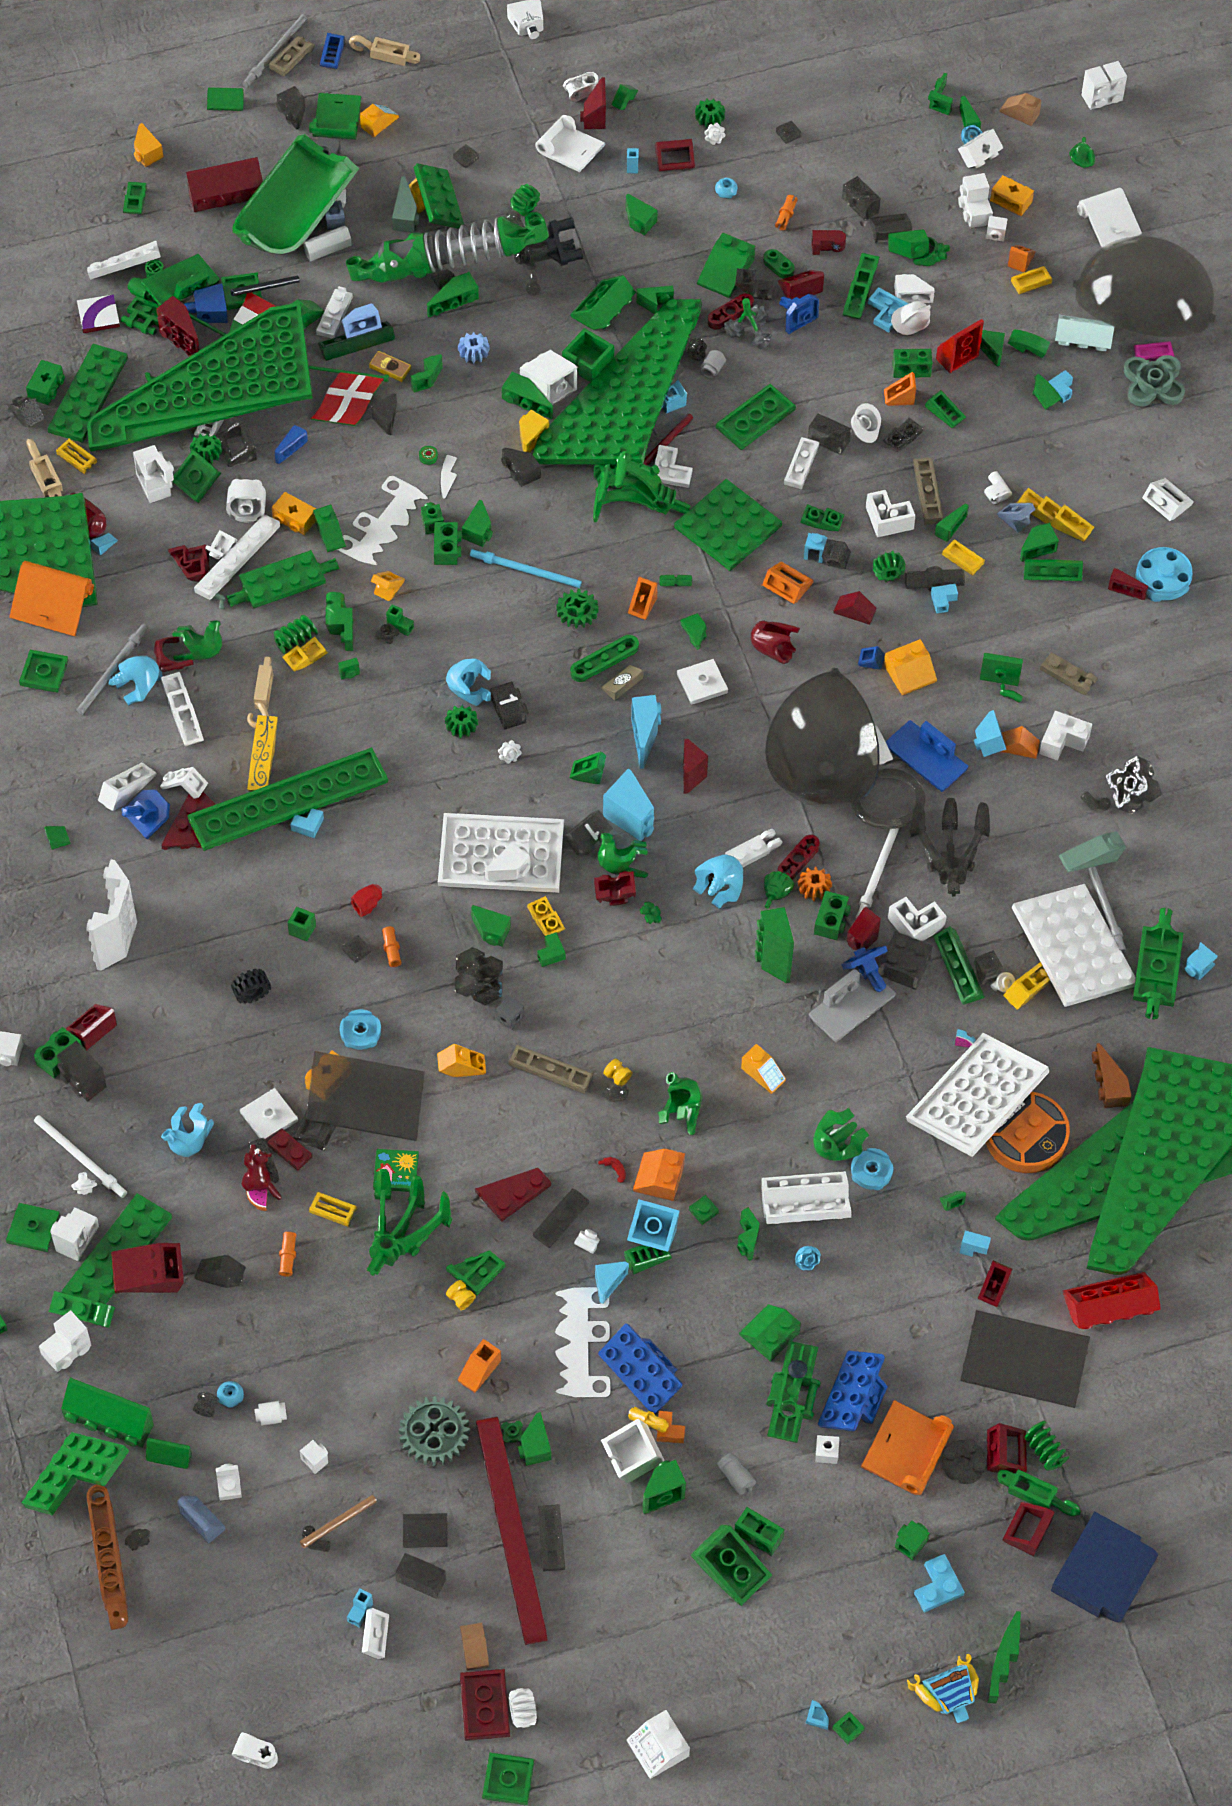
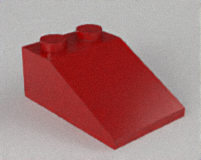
[936,319,984,373]

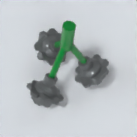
[724,298,772,349]

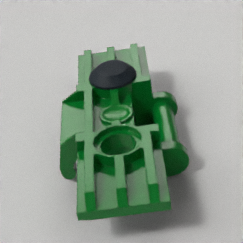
[766,1341,821,1443]

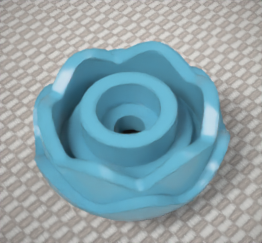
[961,125,982,144]
[715,178,738,198]
[795,1246,821,1270]
[217,1381,244,1408]

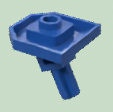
[779,294,819,334]
[121,790,170,839]
[841,946,888,992]

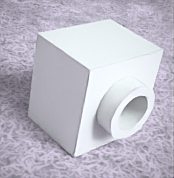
[986,216,1008,242]
[815,1435,839,1464]
[300,1440,328,1474]

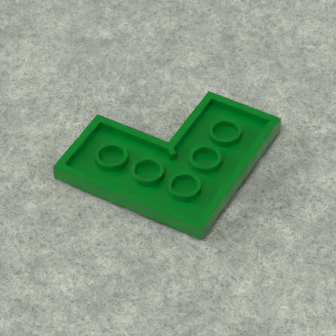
[22,1432,129,1516]

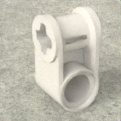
[563,72,598,102]
[232,1733,278,1769]

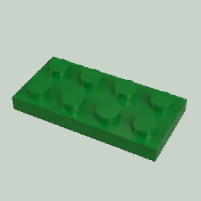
[414,163,464,229]

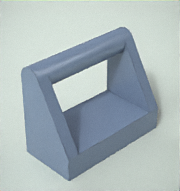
[177,1496,226,1544]

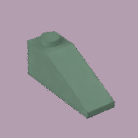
[392,176,420,233]
[1059,831,1126,872]

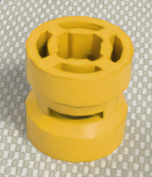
[603,1058,633,1087]
[446,1280,476,1310]

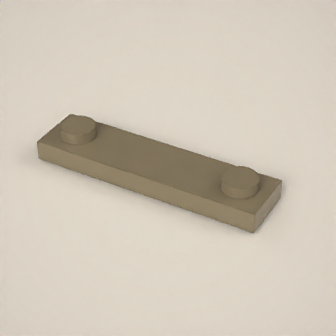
[913,457,944,525]
[509,1045,593,1094]

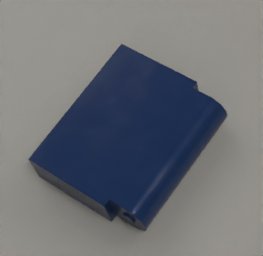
[1051,1511,1158,1622]

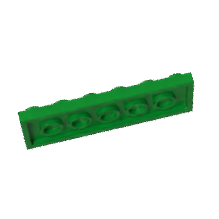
[48,344,128,443]
[61,1193,172,1304]

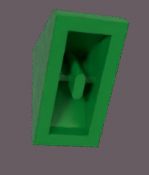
[980,330,1005,367]

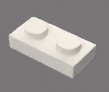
[362,1608,389,1659]

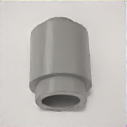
[701,350,726,378]

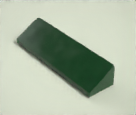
[318,321,395,361]

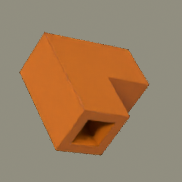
[657,1411,685,1444]

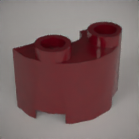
[594,871,636,906]

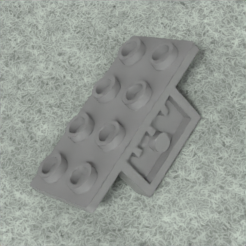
[809,969,896,1042]

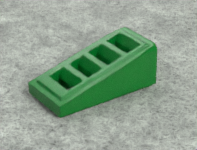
[959,96,981,130]
[925,390,966,428]
[935,503,969,542]
[624,1245,672,1275]

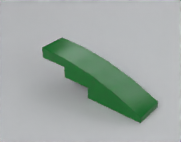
[843,253,880,320]
[987,1611,1021,1704]

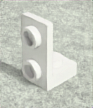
[160,767,208,799]

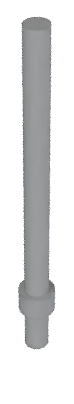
[242,14,307,87]
[76,623,149,715]
[1088,866,1126,953]

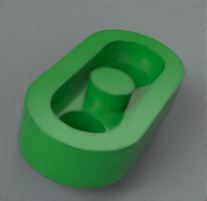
[763,249,795,279]

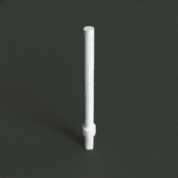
[856,820,901,919]
[34,1115,127,1198]

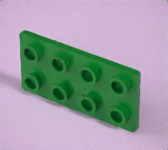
[141,254,220,305]

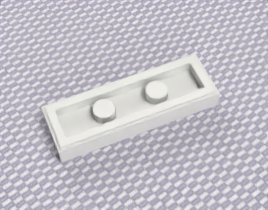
[784,437,819,489]

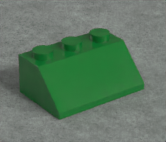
[570,275,636,330]

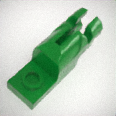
[325,592,353,651]

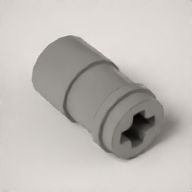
[717,1453,756,1495]

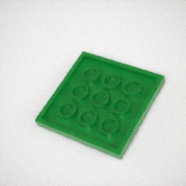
[674,479,782,571]

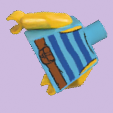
[907,1654,979,1723]

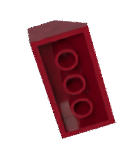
[186,157,263,212]

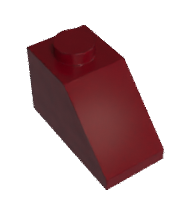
[847,906,881,950]

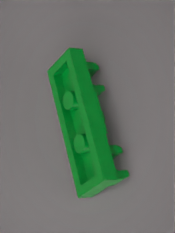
[1023,559,1083,581]

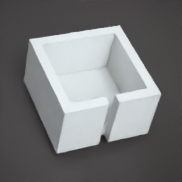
[1081,61,1127,110]
[133,445,173,503]
[601,1418,665,1483]

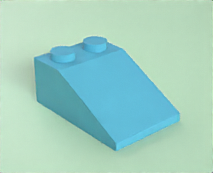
[631,695,661,769]

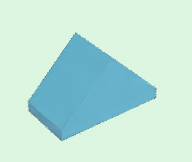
[595,1262,629,1304]

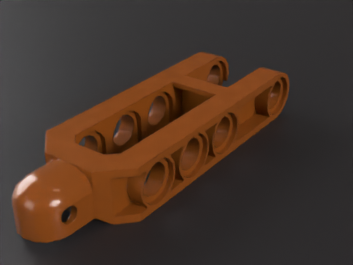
[87,1485,128,1630]

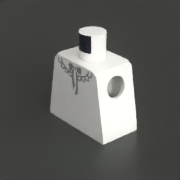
[507,0,543,39]

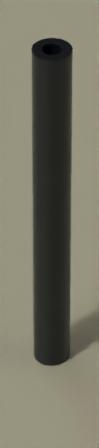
[231,275,300,296]

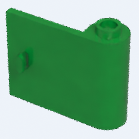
[309,93,362,140]

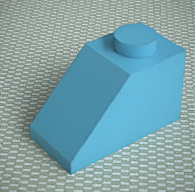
[974,710,1006,757]

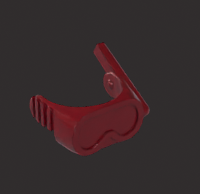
[154,636,194,672]

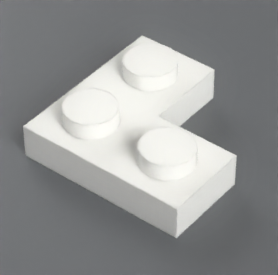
[655,445,693,488]

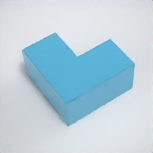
[627,148,639,173]
[1048,370,1073,403]
[931,584,958,614]
[290,809,324,838]
[960,1231,991,1257]
[347,1589,373,1628]

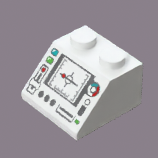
[627,1710,690,1779]

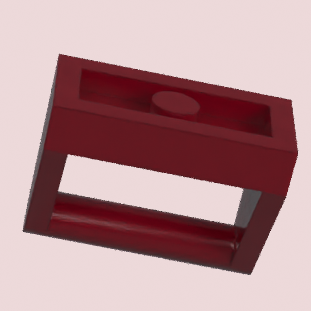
[655,139,695,171]
[987,1423,1027,1474]
[1002,1502,1055,1557]

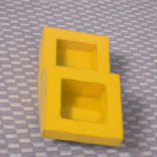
[282,637,328,672]

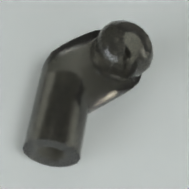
[302,1525,330,1552]

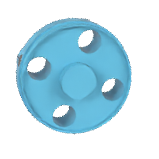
[1135,547,1193,602]

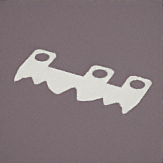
[337,476,428,565]
[555,1287,610,1397]

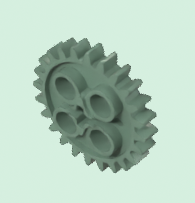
[399,1396,470,1466]

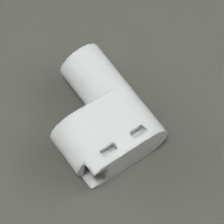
[984,471,1012,504]

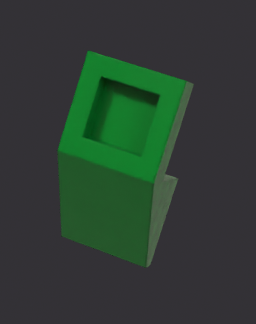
[411,354,443,393]
[737,1207,760,1261]

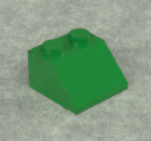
[739,1304,801,1362]
[643,1460,686,1514]

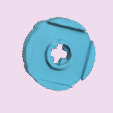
[340,1009,381,1050]
[851,1148,893,1191]

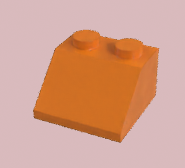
[633,1148,685,1201]

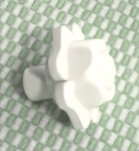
[704,123,725,145]
[498,740,522,764]
[71,1172,97,1195]

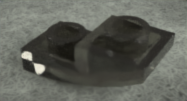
[883,417,923,452]

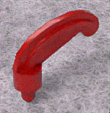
[598,1157,626,1183]

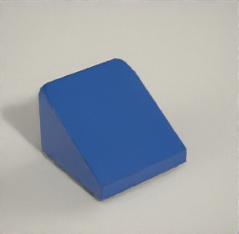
[858,646,885,669]

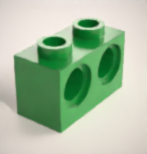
[892,349,933,378]
[434,522,462,565]
[814,891,851,940]
[34,1027,83,1079]
[734,1507,785,1557]

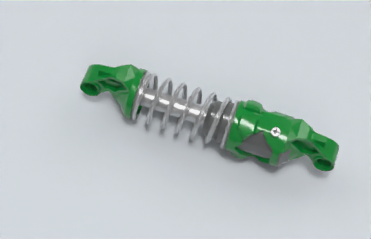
[345,216,549,283]

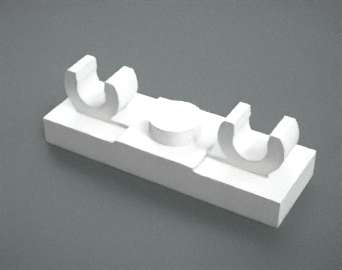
[316,286,353,338]

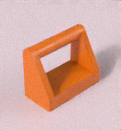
[762,561,814,604]

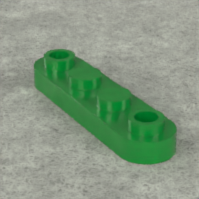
[570,635,639,682]

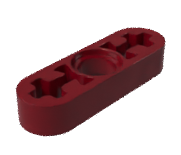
[708,293,754,330]
[777,835,820,880]

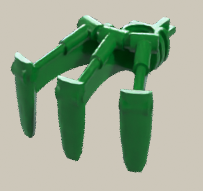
[593,450,691,523]
[367,1169,452,1276]

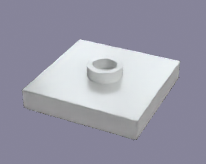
[677,659,728,705]
[240,1088,298,1143]

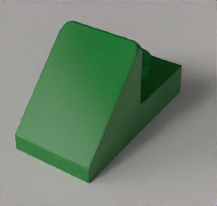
[636,285,674,314]
[569,751,606,784]

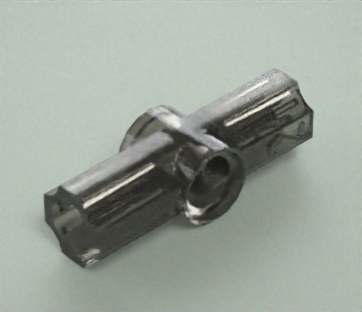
[905,566,965,591]

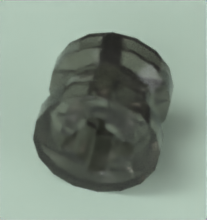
[193,1392,219,1417]

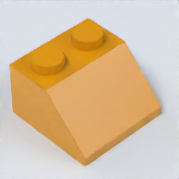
[884,639,937,695]

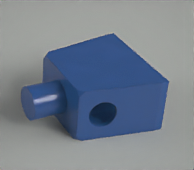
[184,284,228,323]

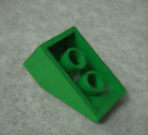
[697,232,755,298]
[691,1525,772,1606]

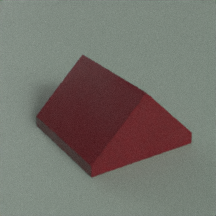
[778,270,824,299]
[683,739,708,794]
[66,1004,117,1051]

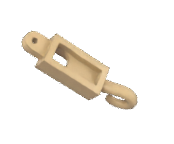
[349,35,420,66]
[26,439,62,497]
[247,656,273,728]

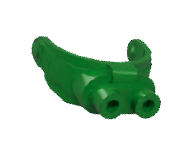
[913,237,950,266]

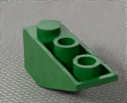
[427,272,479,318]
[502,372,553,419]

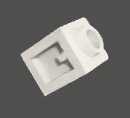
[216,1464,242,1501]

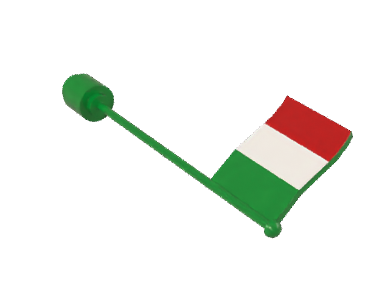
[128,277,276,336]

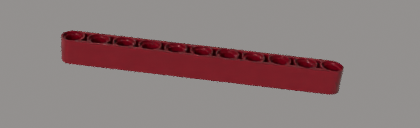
[476,1416,547,1645]

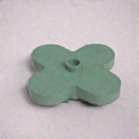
[1124,355,1185,406]

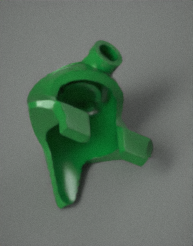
[172,620,223,661]
[598,833,649,878]
[658,1072,703,1135]
[813,1108,869,1161]

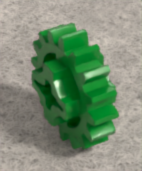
[556,589,599,629]

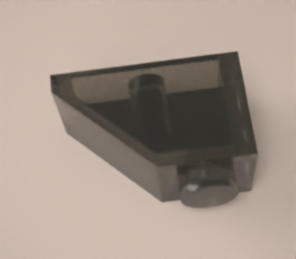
[194,1255,246,1288]

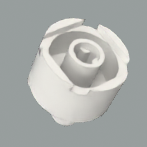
[226,479,266,523]

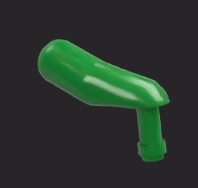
[1000,684,1023,702]

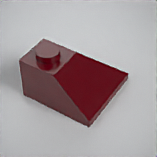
[580,77,606,129]

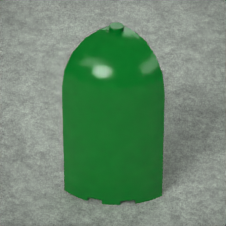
[232,134,359,254]

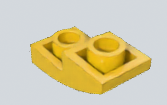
[527,896,565,936]

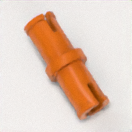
[775,195,798,231]
[382,926,402,967]
[279,1232,297,1277]

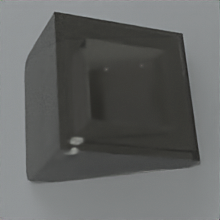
[431,269,456,290]

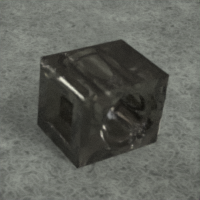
[822,539,851,569]
[973,950,1003,986]

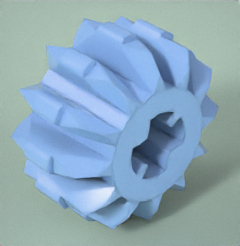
[458,332,490,364]

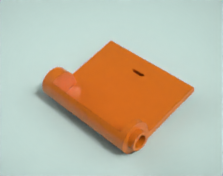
[9,561,94,636]
[861,1400,954,1495]

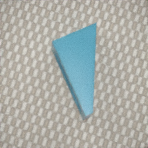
[90,533,118,555]

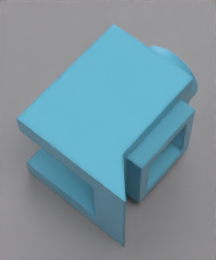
[662,380,687,414]
[804,533,827,563]
[1185,942,1217,981]

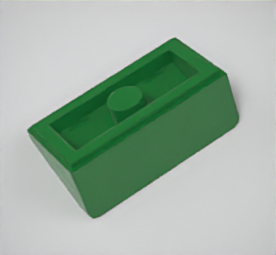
[207,87,244,111]
[146,1438,192,1469]

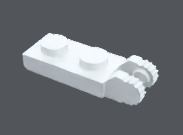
[725,829,783,867]

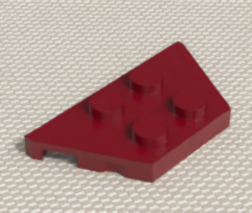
[161,792,216,850]

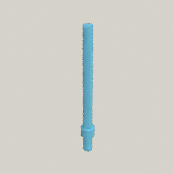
[470,549,582,588]

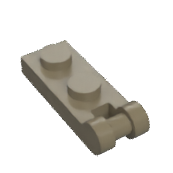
[269,36,314,77]
[1040,652,1097,695]

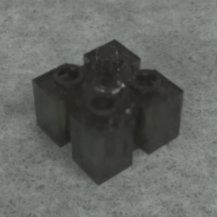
[1106,756,1162,814]
[455,947,503,1006]

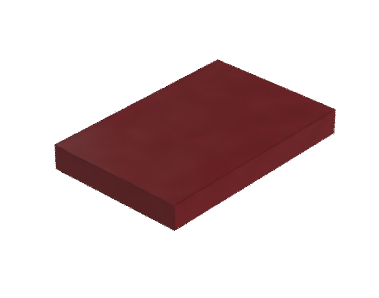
[460,1669,510,1741]

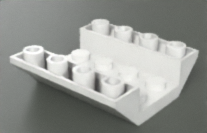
[87,859,137,971]

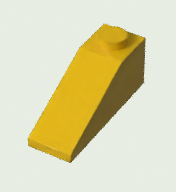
[1003,962,1051,1010]

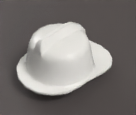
[891,301,931,335]
[851,403,881,443]

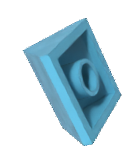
[627,1199,680,1252]

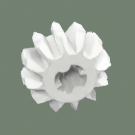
[509,1688,537,1728]

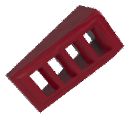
[1108,568,1148,600]

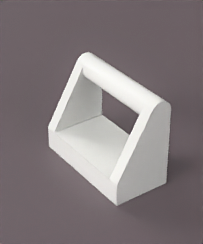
[1142,478,1194,521]

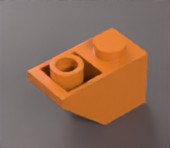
[458,1339,501,1393]

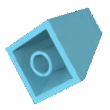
[603,769,654,841]

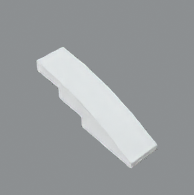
[161,672,204,746]

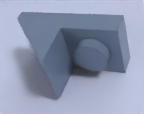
[325,200,345,230]
[997,503,1036,532]

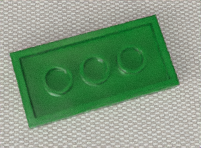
[715,384,796,450]

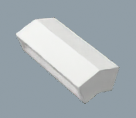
[303,226,352,262]

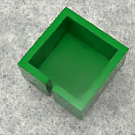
[562,328,614,382]

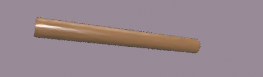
[300,1495,377,1548]

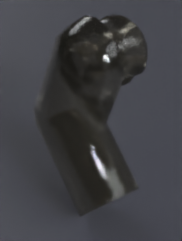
[1081,791,1111,811]

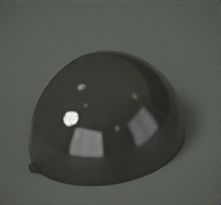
[1073,236,1216,337]
[765,667,880,808]

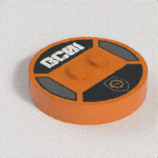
[986,1092,1070,1174]

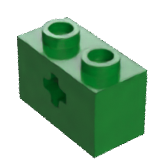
[26,360,65,406]

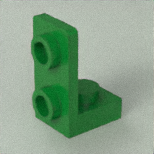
[928,73,953,115]

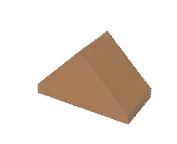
[460,1623,489,1670]

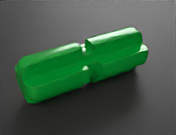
[659,575,692,586]

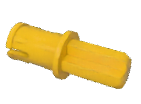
[628,1407,669,1432]

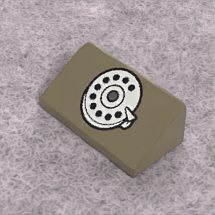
[601,665,643,701]

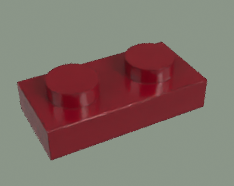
[267,1128,312,1171]

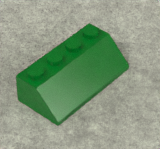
[754,907,794,983]
[61,1377,154,1448]

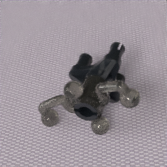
[506,211,583,296]

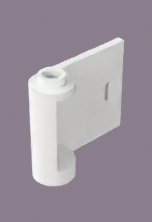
[535,115,605,172]
[1077,188,1142,248]

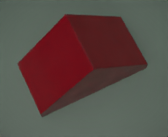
[834,591,877,625]
[978,1260,1013,1307]

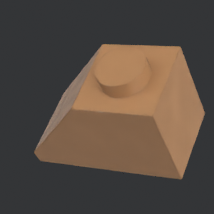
[1000,93,1042,126]

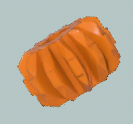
[798,867,832,901]

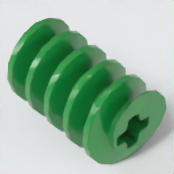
[274,615,318,654]
[1025,1420,1069,1471]

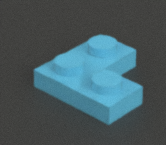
[868,287,908,332]
[914,1554,965,1613]

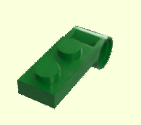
[48,1291,115,1328]

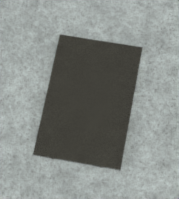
[305,1051,425,1141]
[960,1310,1090,1408]

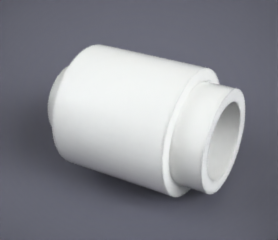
[254,1401,287,1426]

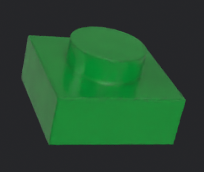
[338,657,360,680]
[689,1195,719,1225]
[832,1711,865,1745]

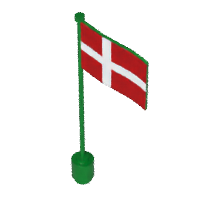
[309,365,389,426]

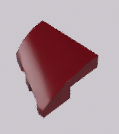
[168,544,210,582]

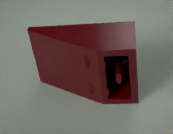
[157,296,200,357]
[111,1243,184,1293]

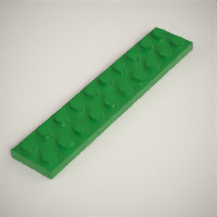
[188,747,388,851]

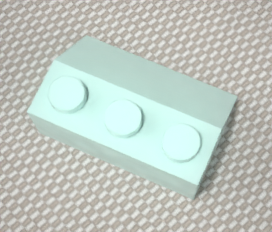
[1055,314,1114,351]

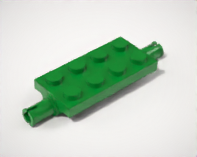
[226,550,339,609]
[1133,908,1184,1020]

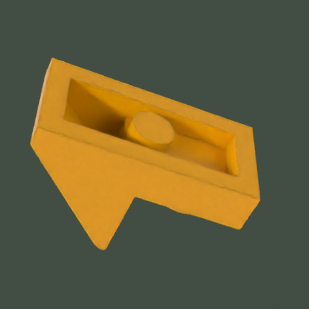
[371,571,405,601]

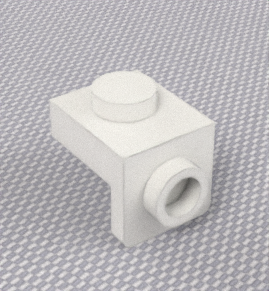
[144,453,174,483]
[206,530,238,560]

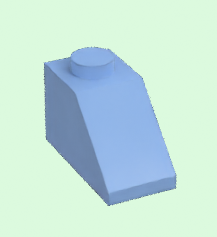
[342,303,382,338]

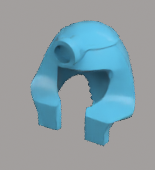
[109,656,163,706]
[446,659,491,706]
[693,855,744,909]
[161,1103,214,1157]

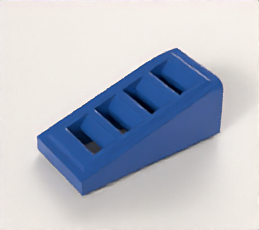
[320,33,345,69]
[275,425,308,464]

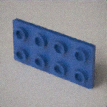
[885,720,968,792]
[598,1324,683,1415]
[818,1351,888,1431]

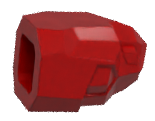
[351,884,382,917]

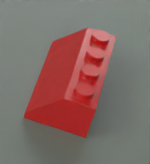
[1063,1272,1161,1329]

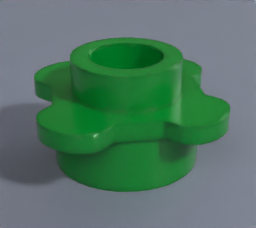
[501,1421,523,1443]

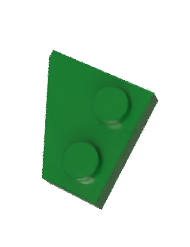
[446,1250,506,1296]

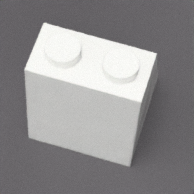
[520,350,577,405]

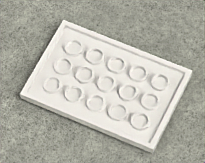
[438,813,564,893]
[1012,884,1136,1007]
[906,1033,1049,1157]

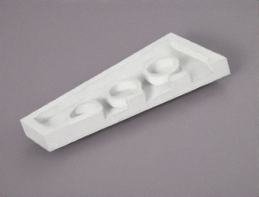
[87,241,161,280]

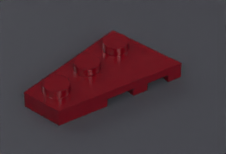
[475,1168,551,1222]

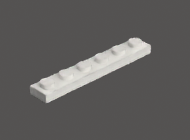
[194,514,280,600]

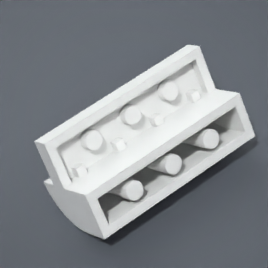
[762,1171,851,1224]

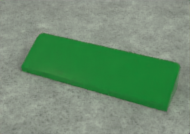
[933,926,985,1005]

